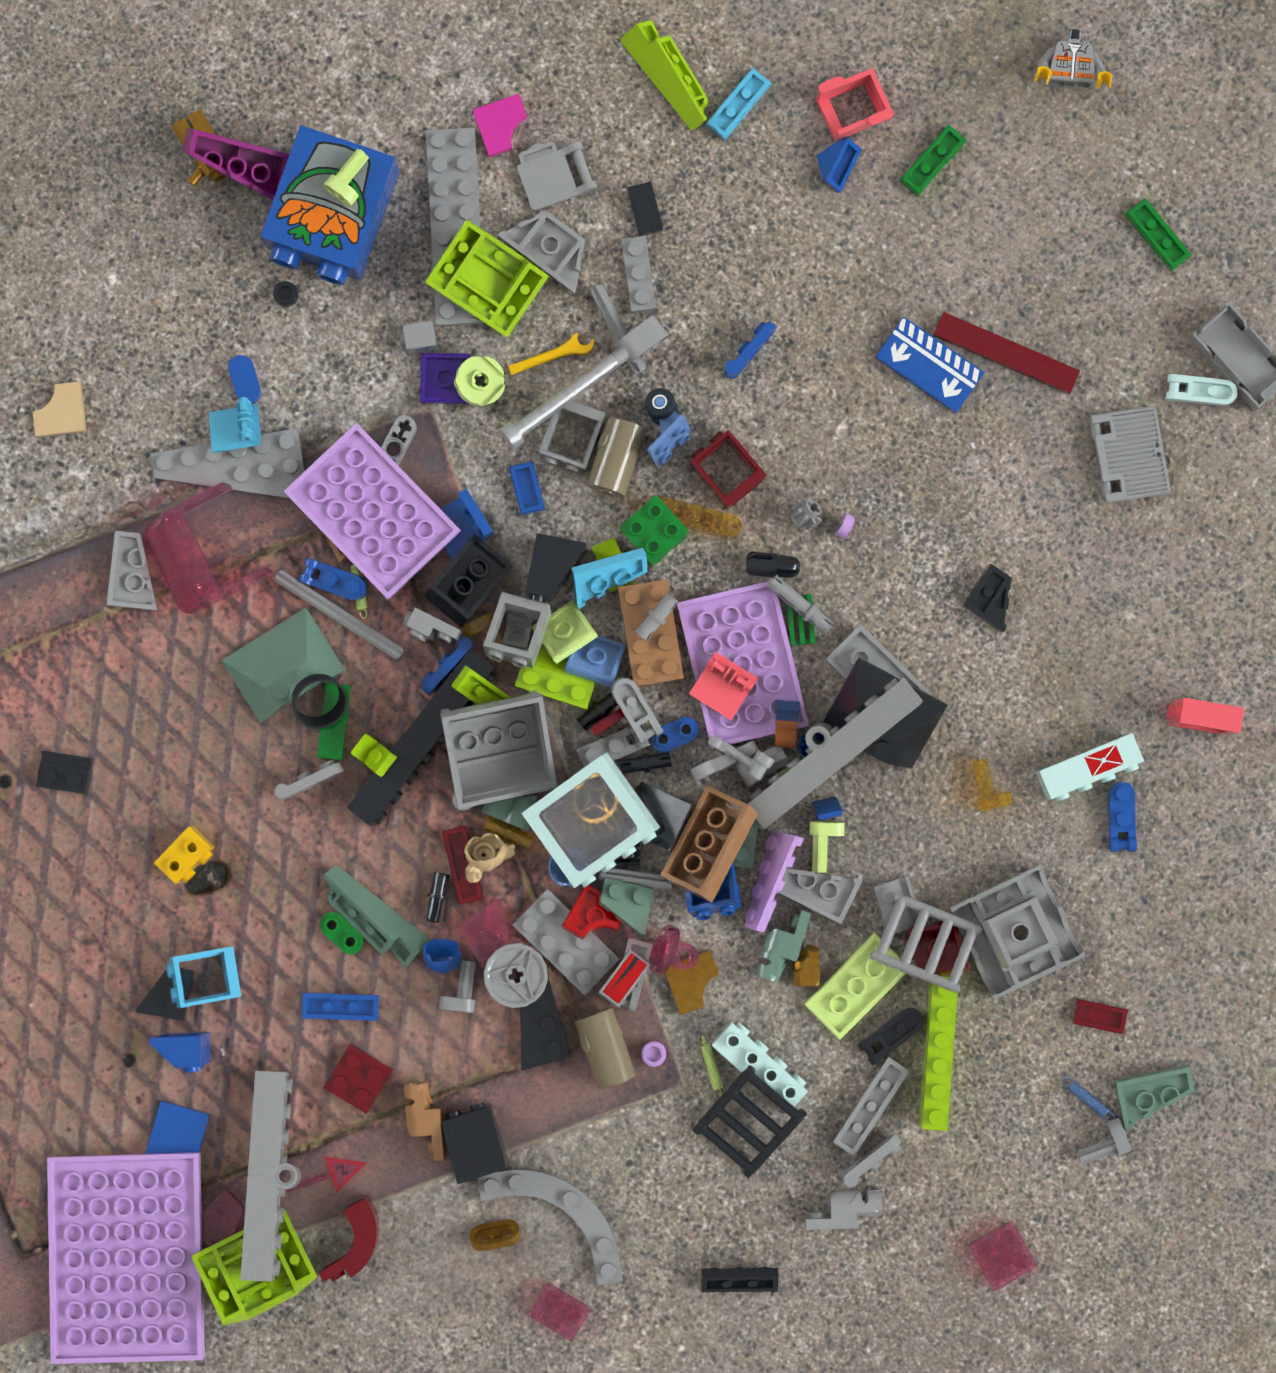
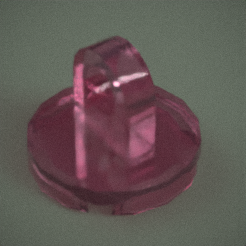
[650,924,698,975]

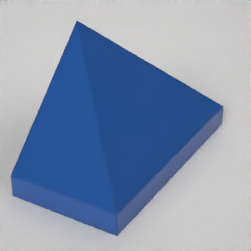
[817,136,862,193]

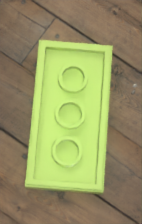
[803,933,906,1040]

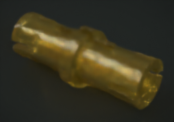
[483,815,535,851]

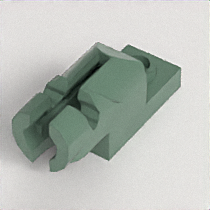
[755,910,811,982]

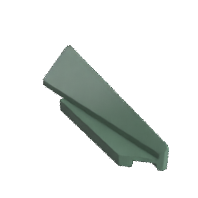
[323,865,431,969]

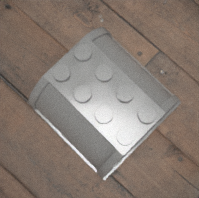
[440,690,557,809]

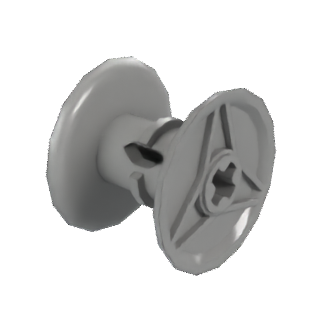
[484,943,548,1008]

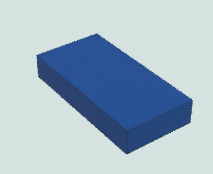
[509,461,545,516]

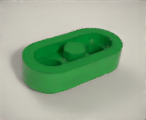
[320,912,365,954]

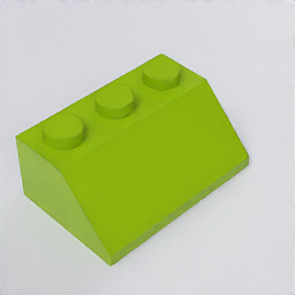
[515,644,596,711]

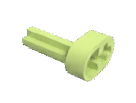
[323,149,369,207]
[809,821,845,873]

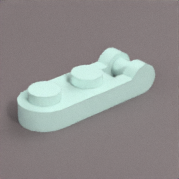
[1165,374,1238,406]

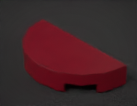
[591,708,625,736]

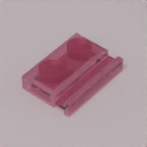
[528,1282,591,1342]

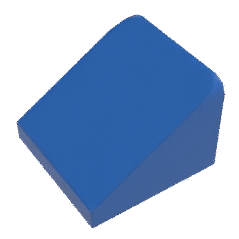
[813,797,843,821]

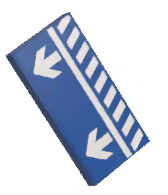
[875,316,985,414]

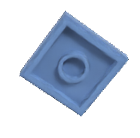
[564,635,627,687]

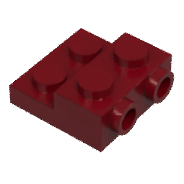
[905,921,969,980]

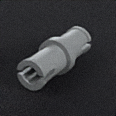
[635,593,679,641]

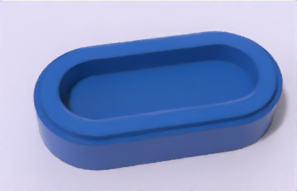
[228,355,262,404]

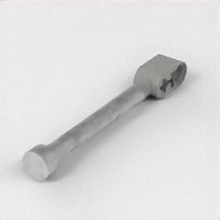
[499,315,669,450]

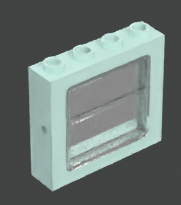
[521,753,660,888]

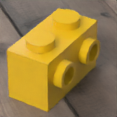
[154,826,215,884]

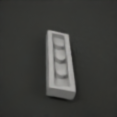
[832,1056,909,1156]

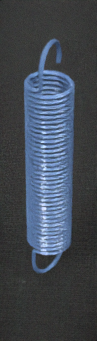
[1062,1076,1115,1121]

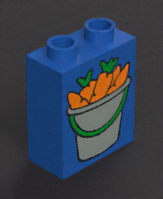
[260,125,400,286]

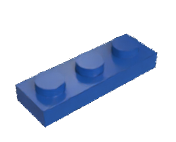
[302,992,380,1021]

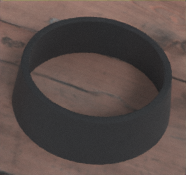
[292,674,348,729]

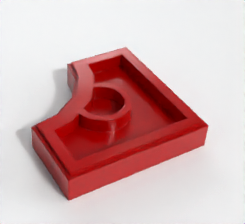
[561,885,622,940]

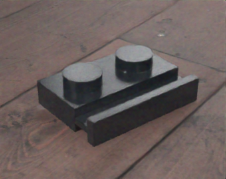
[36,751,94,794]

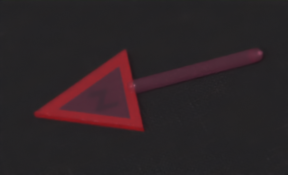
[285,1157,366,1193]

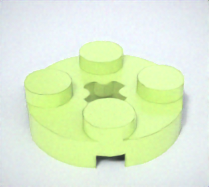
[454,356,505,407]

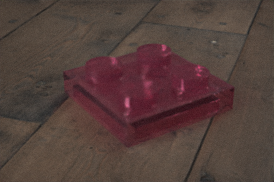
[968,1220,1038,1291]

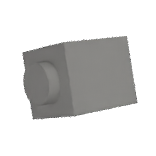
[400,321,438,354]

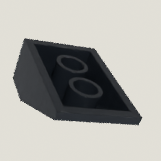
[423,534,513,628]

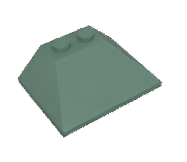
[221,608,346,724]

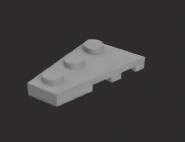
[107,531,157,611]
[777,868,863,925]

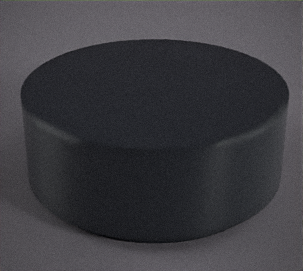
[273,281,299,307]

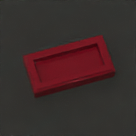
[1072,998,1128,1034]

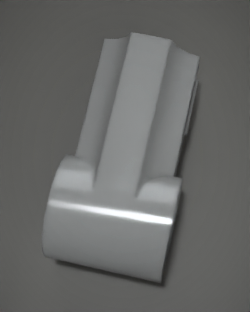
[735,747,789,787]

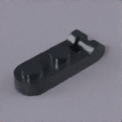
[857,1008,924,1065]

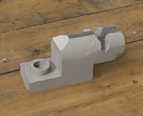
[804,1190,882,1230]

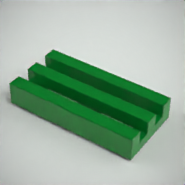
[787,594,815,646]

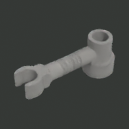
[708,735,775,781]

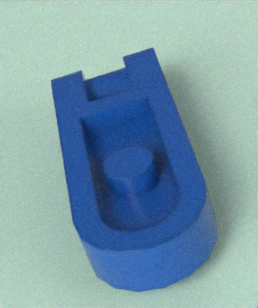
[724,321,777,379]
[298,557,368,600]
[421,636,474,696]
[1108,782,1137,852]

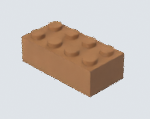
[618,579,684,688]
[660,786,758,903]

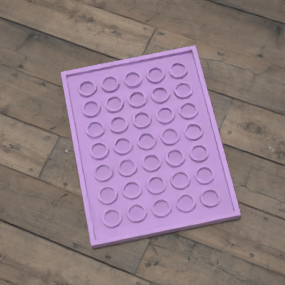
[47,1152,205,1364]

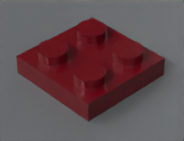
[323,1043,394,1114]

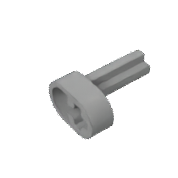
[439,960,476,1013]
[1077,1118,1132,1165]

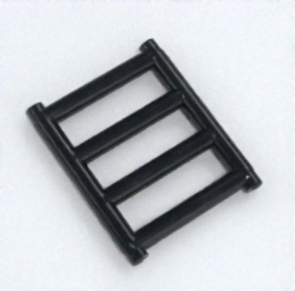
[692,1065,807,1178]

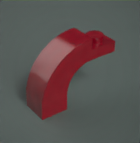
[319,1195,380,1282]

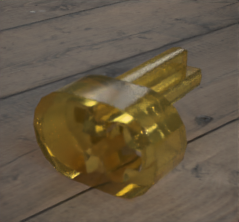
[462,611,504,664]
[972,758,1013,811]

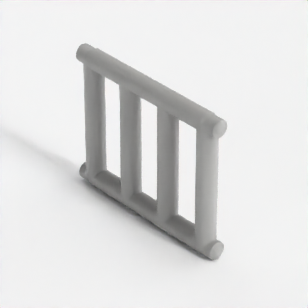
[870,893,983,993]

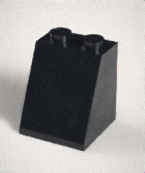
[525,533,588,604]
[619,781,695,852]
[441,1102,509,1185]

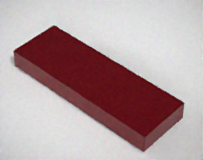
[441,826,484,905]

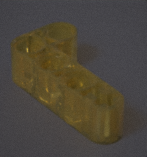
[648,496,742,540]

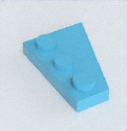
[571,548,648,609]

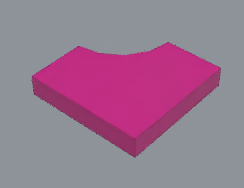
[473,94,527,158]

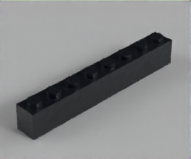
[347,649,496,827]

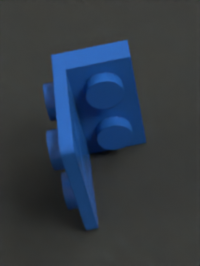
[441,488,495,560]

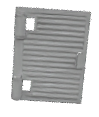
[1090,405,1171,503]

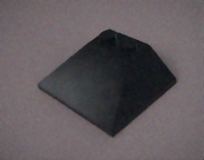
[823,657,948,769]

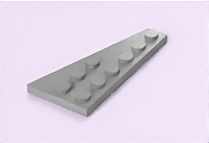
[150,428,305,499]

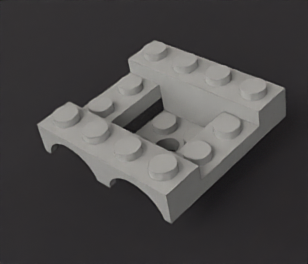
[948,864,1085,1000]

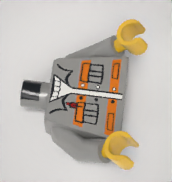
[1034,29,1112,90]

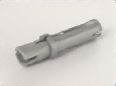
[766,575,834,635]

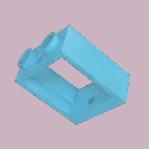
[166,946,241,1008]

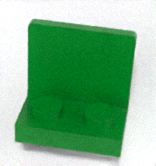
[620,495,690,568]

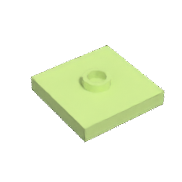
[531,600,598,664]

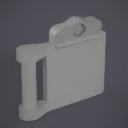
[517,141,598,211]

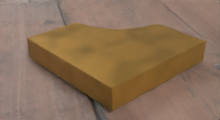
[663,950,719,1015]

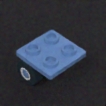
[645,388,691,466]

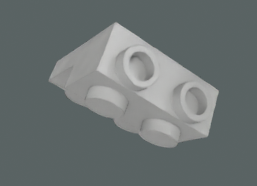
[403,608,464,644]

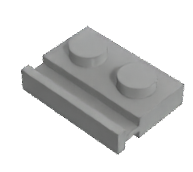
[873,876,919,934]

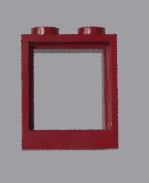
[690,430,767,510]

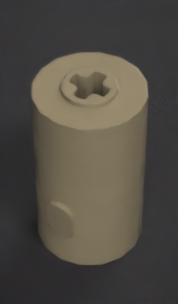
[587,417,646,498]
[574,1007,636,1089]

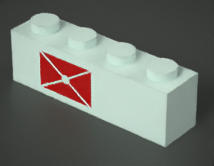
[1036,733,1144,802]

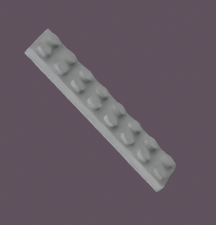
[426,128,486,327]

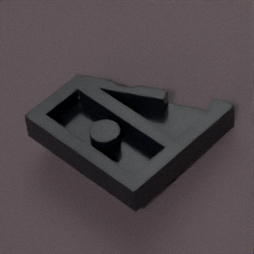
[962,564,1012,632]
[136,968,195,1021]

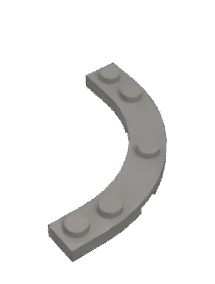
[477,1169,623,1285]

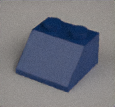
[149,1032,210,1072]

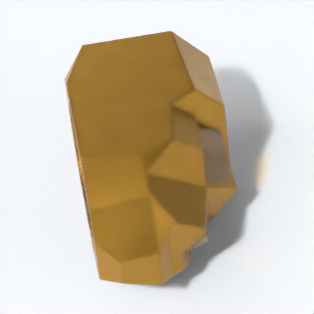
[793,945,820,986]

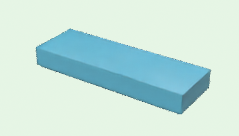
[706,68,771,141]

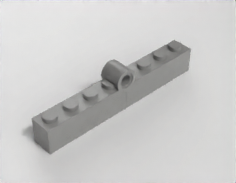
[748,678,923,829]
[240,1071,301,1281]

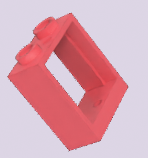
[1167,698,1244,735]

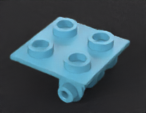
[209,397,262,453]

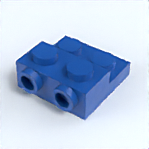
[685,861,742,920]

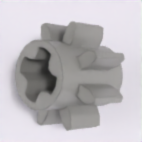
[791,498,822,530]

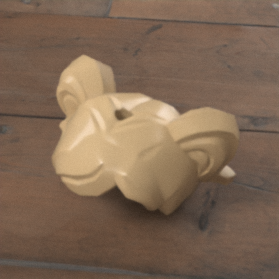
[464,833,516,883]

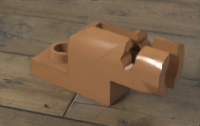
[403,1082,446,1161]

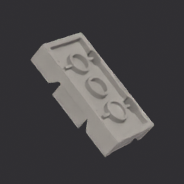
[1188,302,1276,411]

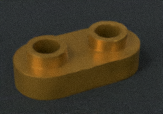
[469,1219,521,1251]

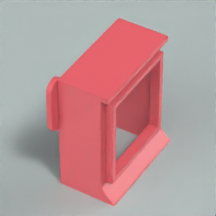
[815,68,894,143]

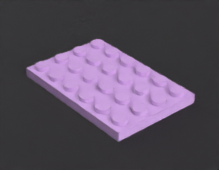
[284,423,461,600]
[677,581,809,749]

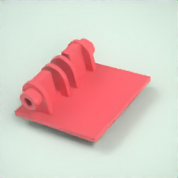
[689,651,758,720]

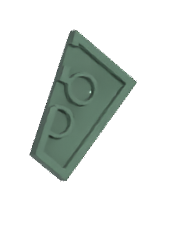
[1114,1064,1195,1131]

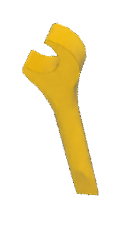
[508,333,594,375]

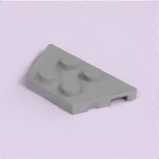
[498,210,585,294]

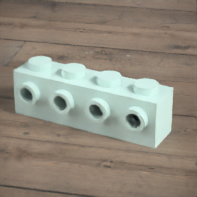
[711,1021,808,1107]

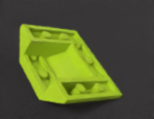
[425,219,549,337]
[191,1209,317,1325]

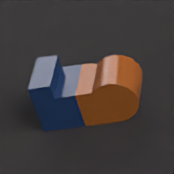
[774,700,800,749]

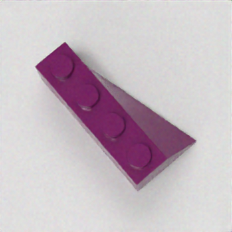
[182,128,290,200]

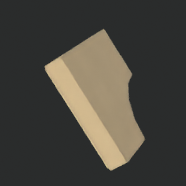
[33,381,87,438]

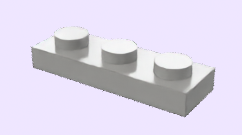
[621,236,656,314]

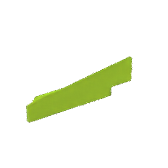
[621,20,708,130]

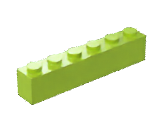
[918,975,958,1131]

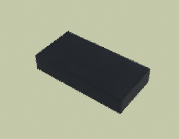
[627,182,663,237]

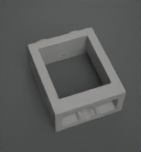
[538,401,606,474]
[483,592,551,668]

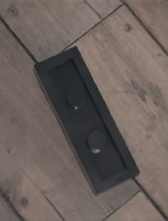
[701,1267,778,1293]

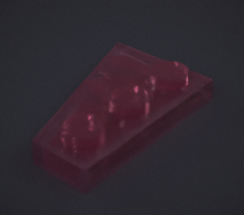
[457,899,518,980]

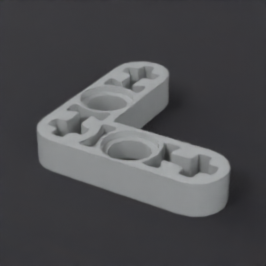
[689,740,759,783]

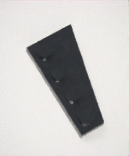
[519,959,570,1071]

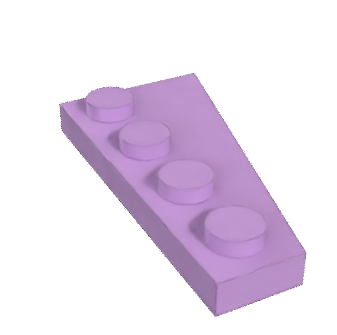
[744,830,804,933]

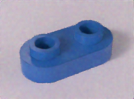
[651,717,699,752]

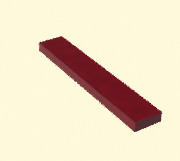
[933,312,1080,394]

